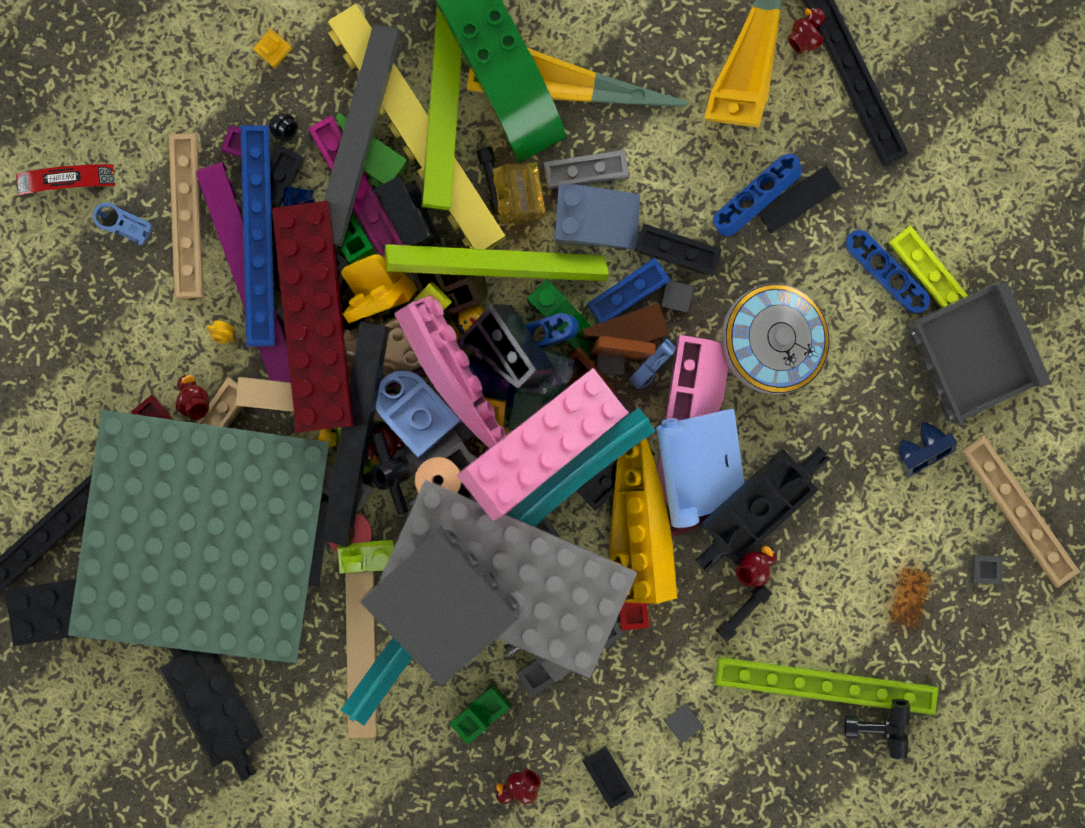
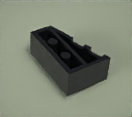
[457,304,556,389]

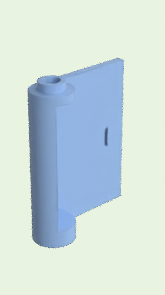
[656,409,744,528]

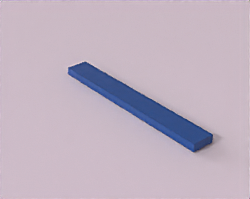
[240,125,275,347]

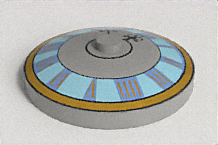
[721,284,830,395]

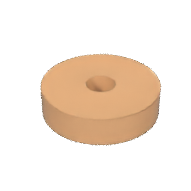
[415,457,462,493]

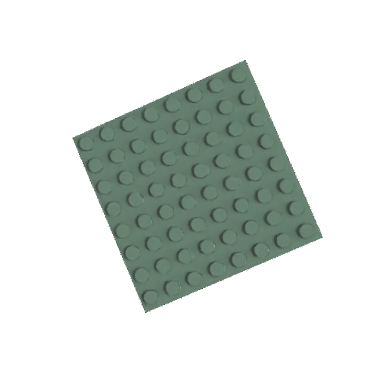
[68,410,329,664]

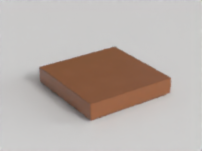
[589,336,656,362]

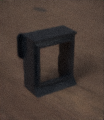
[372,176,442,247]

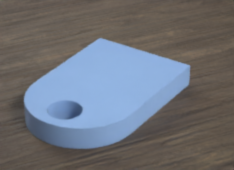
[376,371,461,459]

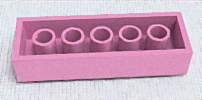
[457,368,628,521]

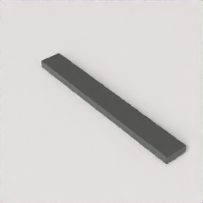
[324,24,402,247]

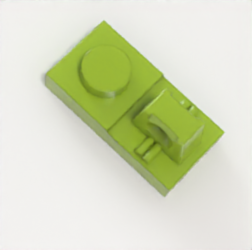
[337,540,394,574]

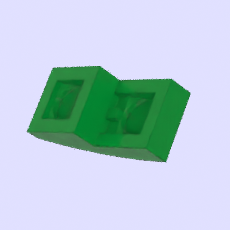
[449,684,512,745]

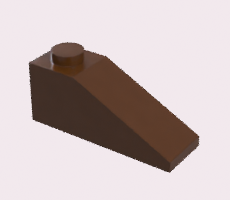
[576,303,670,346]

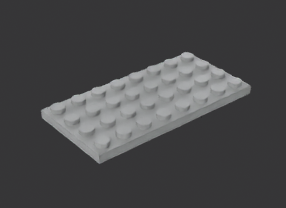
[378,479,637,678]

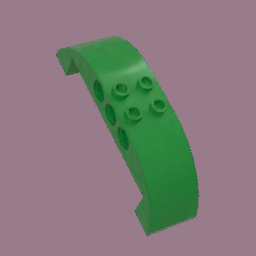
[434,0,567,163]

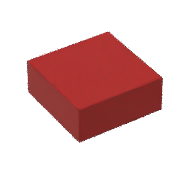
[620,603,649,631]

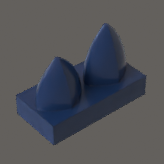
[899,422,957,478]

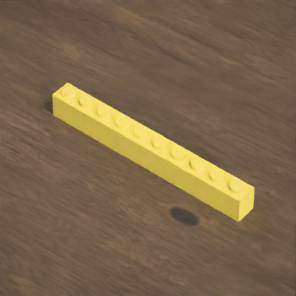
[328,4,506,250]

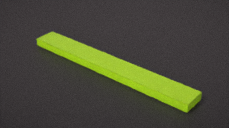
[421,5,462,210]
[385,244,609,281]
[714,657,939,715]

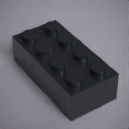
[5,578,76,646]

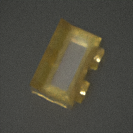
[493,162,546,224]

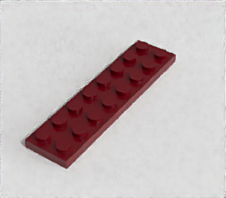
[272,201,354,433]

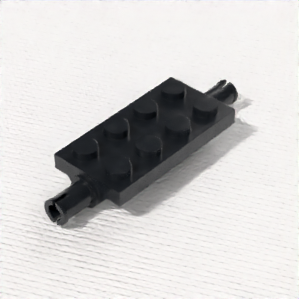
[695,446,830,572]
[158,648,263,782]

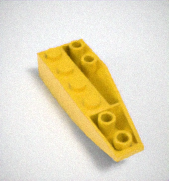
[609,438,677,604]

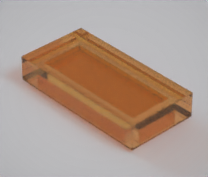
[890,567,931,628]

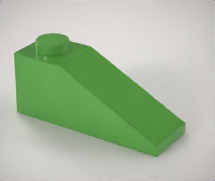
[336,113,409,188]

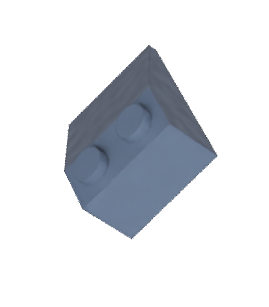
[555,184,640,249]

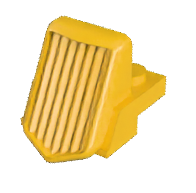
[341,254,418,323]

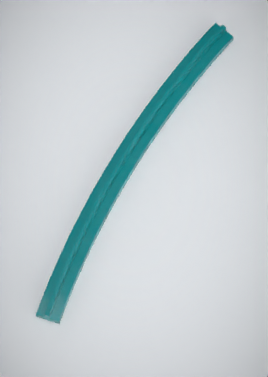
[341,408,655,726]

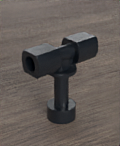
[844,699,910,759]

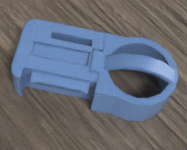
[93,202,152,246]
[628,338,677,390]

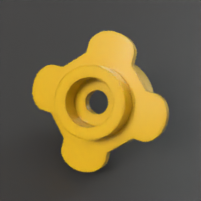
[207,320,235,344]

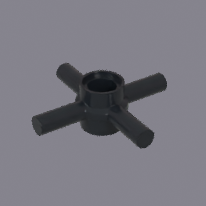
[363,432,418,515]

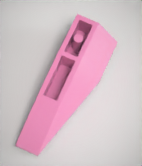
[394,295,507,449]
[656,335,729,503]

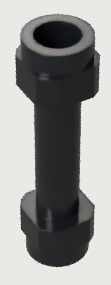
[476,147,509,215]
[715,585,773,642]

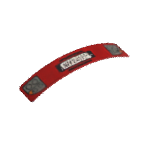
[16,164,115,196]

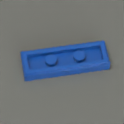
[587,257,671,323]

